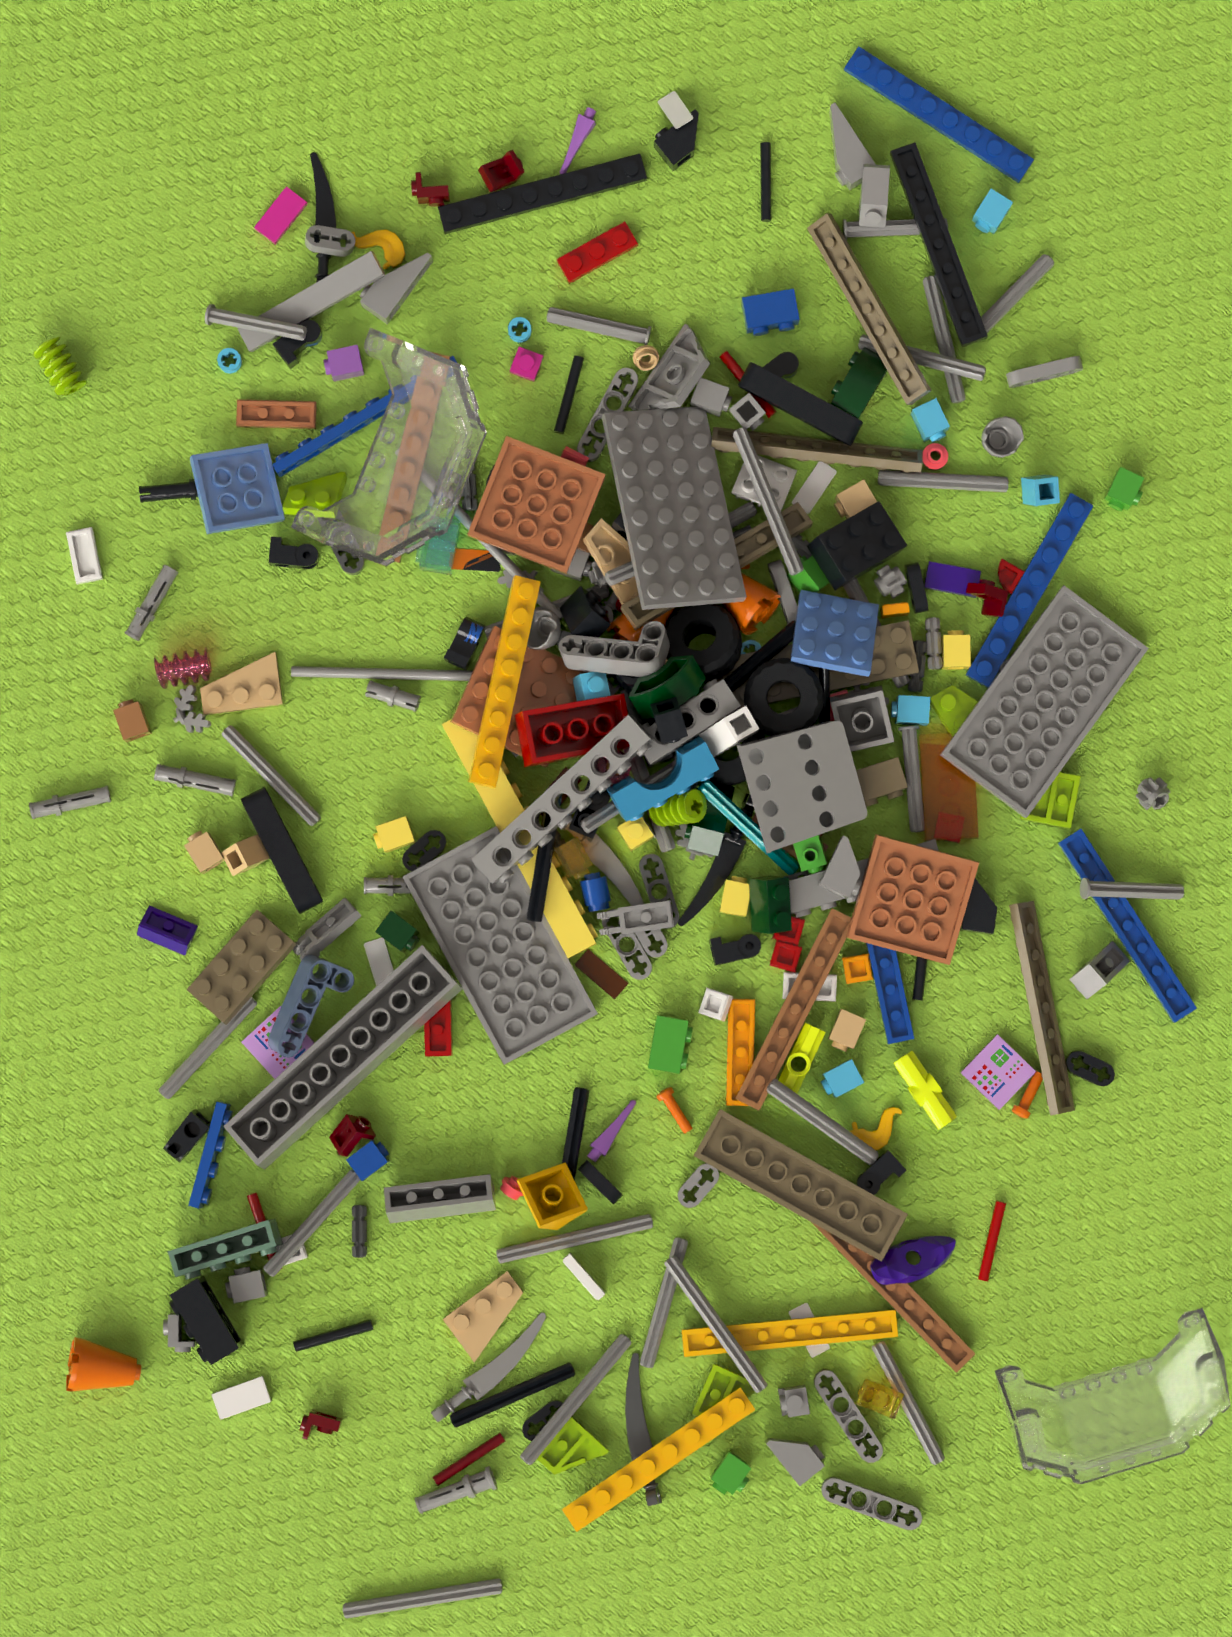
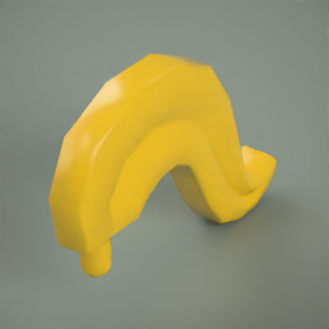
[351,229,406,269]
[849,1107,902,1150]

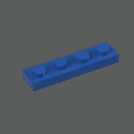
[866,943,914,1044]
[188,1102,233,1209]

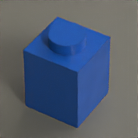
[346,1140,390,1181]

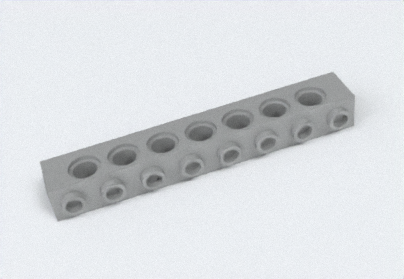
[471,715,654,884]

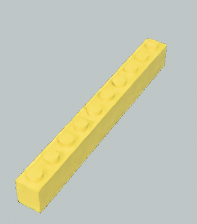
[442,719,598,959]

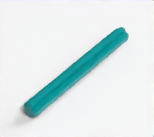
[698,780,799,875]

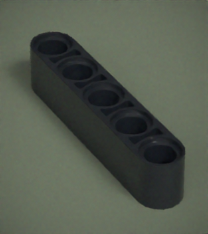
[738,362,863,446]
[241,787,323,914]

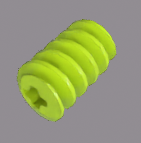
[33,337,87,396]
[648,789,707,827]

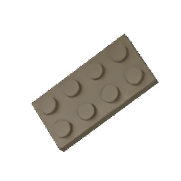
[187,910,297,1025]

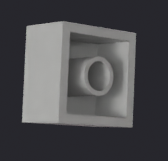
[830,685,894,752]

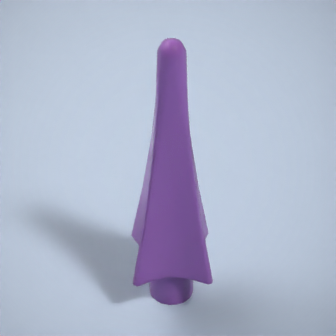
[560,107,596,174]
[587,1100,636,1163]

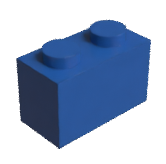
[741,289,800,336]

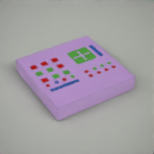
[241,1006,315,1079]
[960,1034,1036,1110]

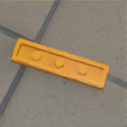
[726,999,755,1106]

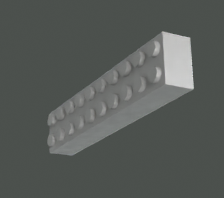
[223,945,463,1169]

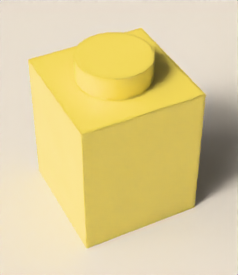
[941,630,971,670]
[373,816,415,853]
[617,817,654,852]
[719,876,750,917]

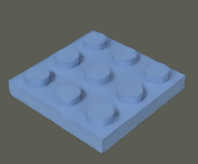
[190,443,285,534]
[790,590,879,677]

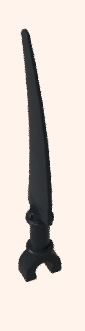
[310,152,336,282]
[678,793,755,926]

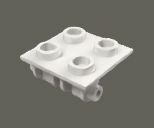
[731,455,797,512]

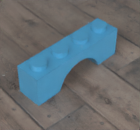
[606,736,719,822]

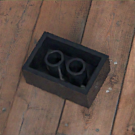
[807,501,908,591]
[169,1276,244,1365]

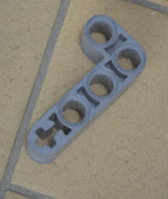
[268,955,354,1058]

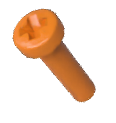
[1012,1071,1043,1119]
[656,1087,693,1134]

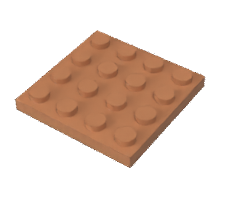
[467,436,606,574]
[450,626,589,768]
[846,834,979,965]

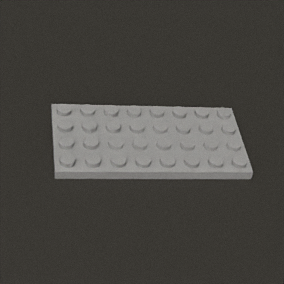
[602,407,747,610]
[940,585,1149,818]
[403,826,598,1065]

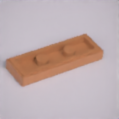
[236,399,317,429]

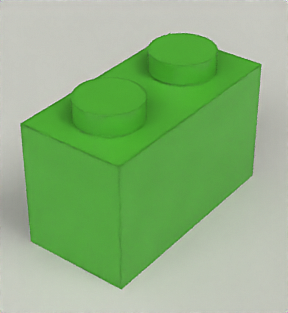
[648,1015,693,1074]

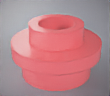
[923,443,948,470]
[500,1176,524,1200]

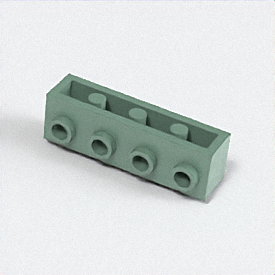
[167,1219,283,1280]

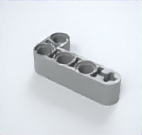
[558,621,670,677]

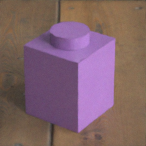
[323,345,365,381]

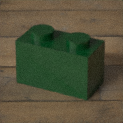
[749,875,792,934]
[375,911,420,953]

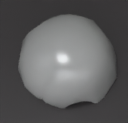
[981,416,1024,458]
[527,609,561,650]

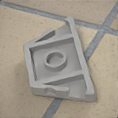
[628,324,710,411]

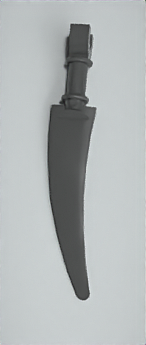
[625,1353,662,1506]

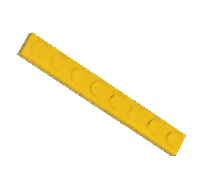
[468,575,541,788]
[681,1309,898,1357]
[562,1387,756,1532]

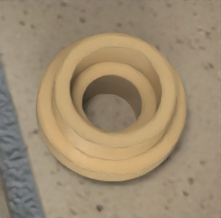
[633,345,659,371]

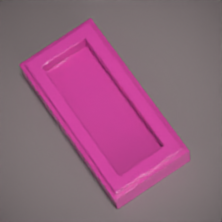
[254,186,308,245]

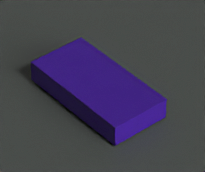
[924,561,981,598]

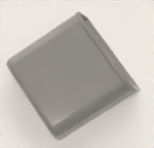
[737,721,868,853]

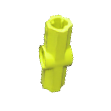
[778,1023,826,1094]
[893,1050,957,1130]

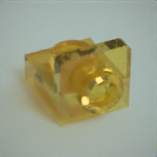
[856,1379,904,1419]

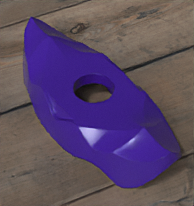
[870,1236,956,1285]

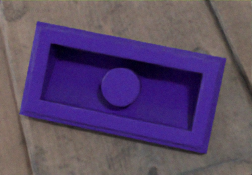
[137,905,198,955]

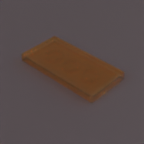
[919,733,979,841]

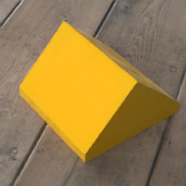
[517,1162,588,1230]

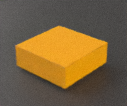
[880,602,910,619]
[842,953,873,984]

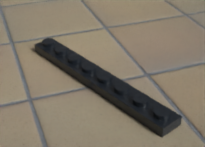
[890,143,988,347]
[438,153,647,234]

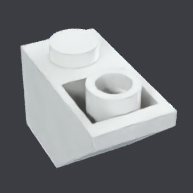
[699,706,759,757]

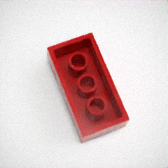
[515,694,630,767]

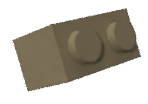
[856,757,908,807]

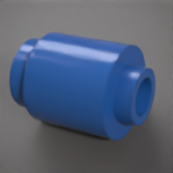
[580,872,611,912]

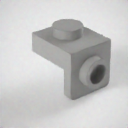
[163,1313,197,1352]

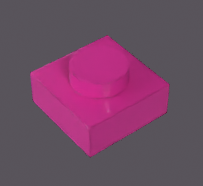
[510,347,544,382]

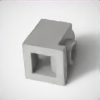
[778,1385,810,1417]

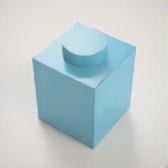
[972,189,1013,234]
[911,398,950,443]
[1021,474,1060,506]
[572,672,610,701]
[891,695,930,726]
[820,1059,864,1098]

